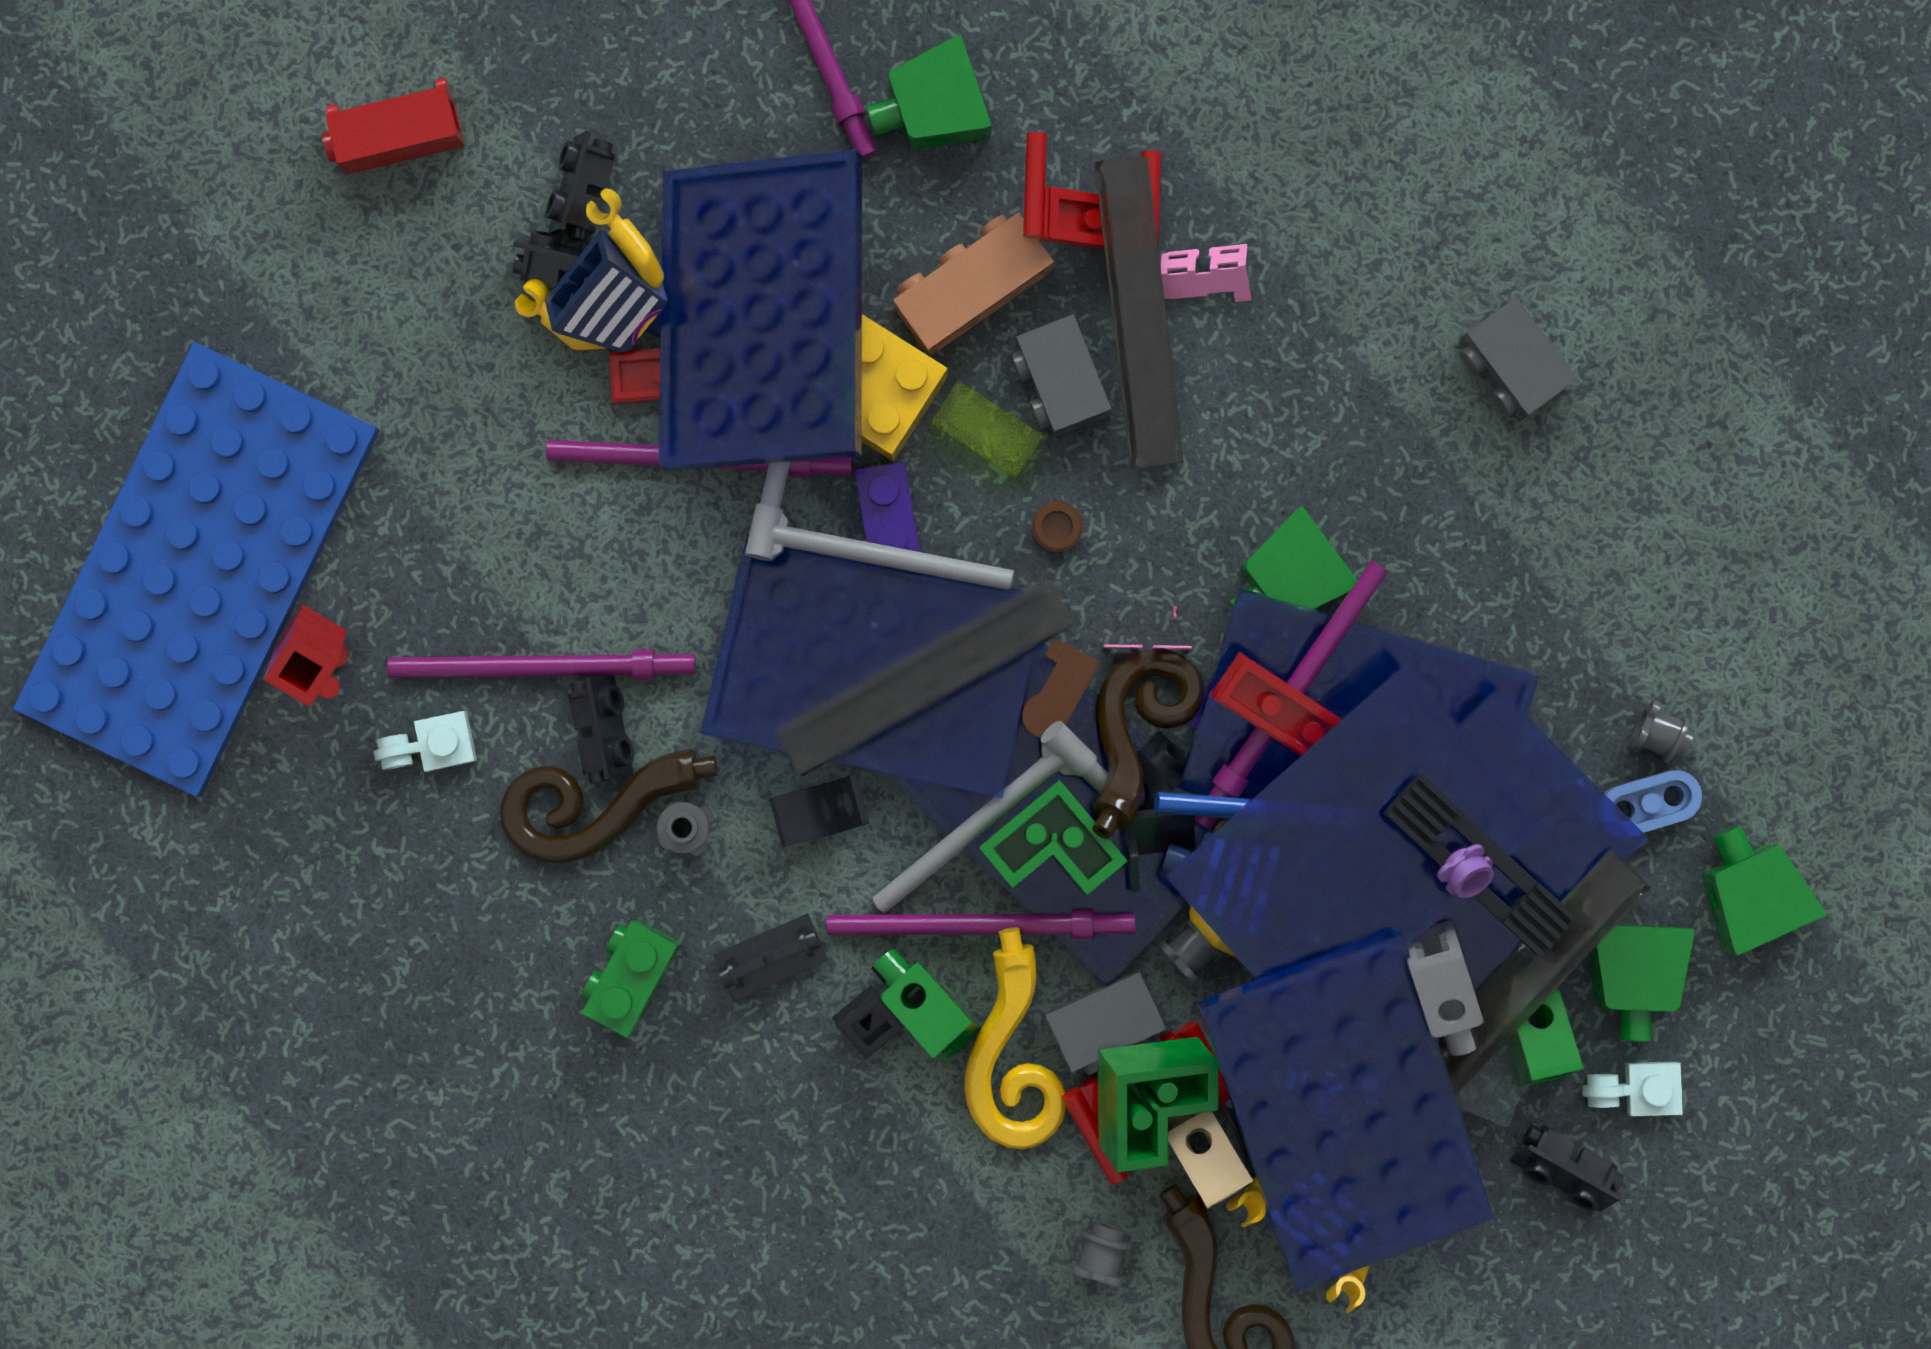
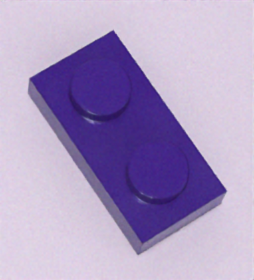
[855,461,920,571]

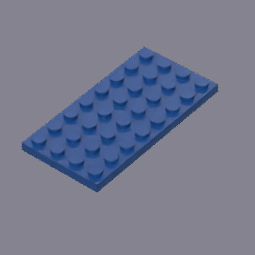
[13,342,380,797]

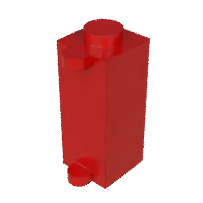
[322,77,465,175]
[263,604,348,707]

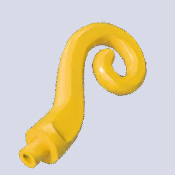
[964,927,1066,1150]

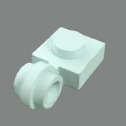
[373,711,477,772]
[1582,1062,1683,1116]

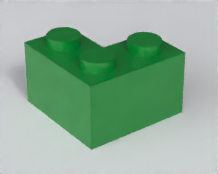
[978,780,1127,895]
[1098,1037,1218,1173]

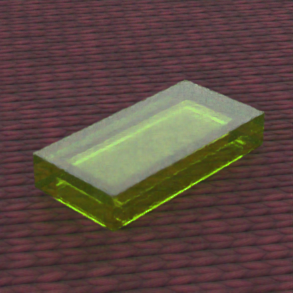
[930,380,1044,480]

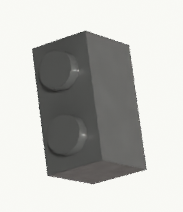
[1459,297,1578,422]
[1010,314,1112,438]
[1045,968,1167,1075]

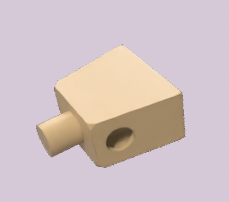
[1168,1111,1253,1210]

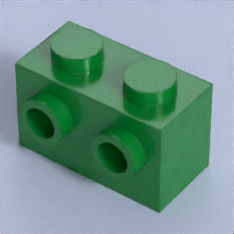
[580,919,683,1038]

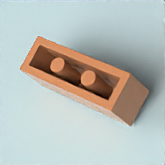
[893,212,1054,357]

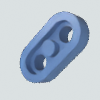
[1597,770,1702,836]

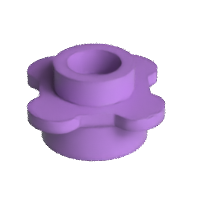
[1437,844,1494,898]

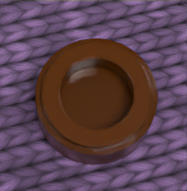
[1032,501,1083,553]

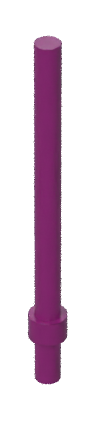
[789,0,877,161]
[546,440,853,478]
[1195,560,1389,830]
[387,649,696,680]
[826,908,1136,940]

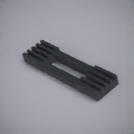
[1383,774,1578,958]

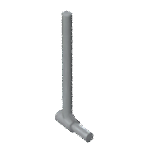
[745,455,1015,591]
[873,721,1108,913]

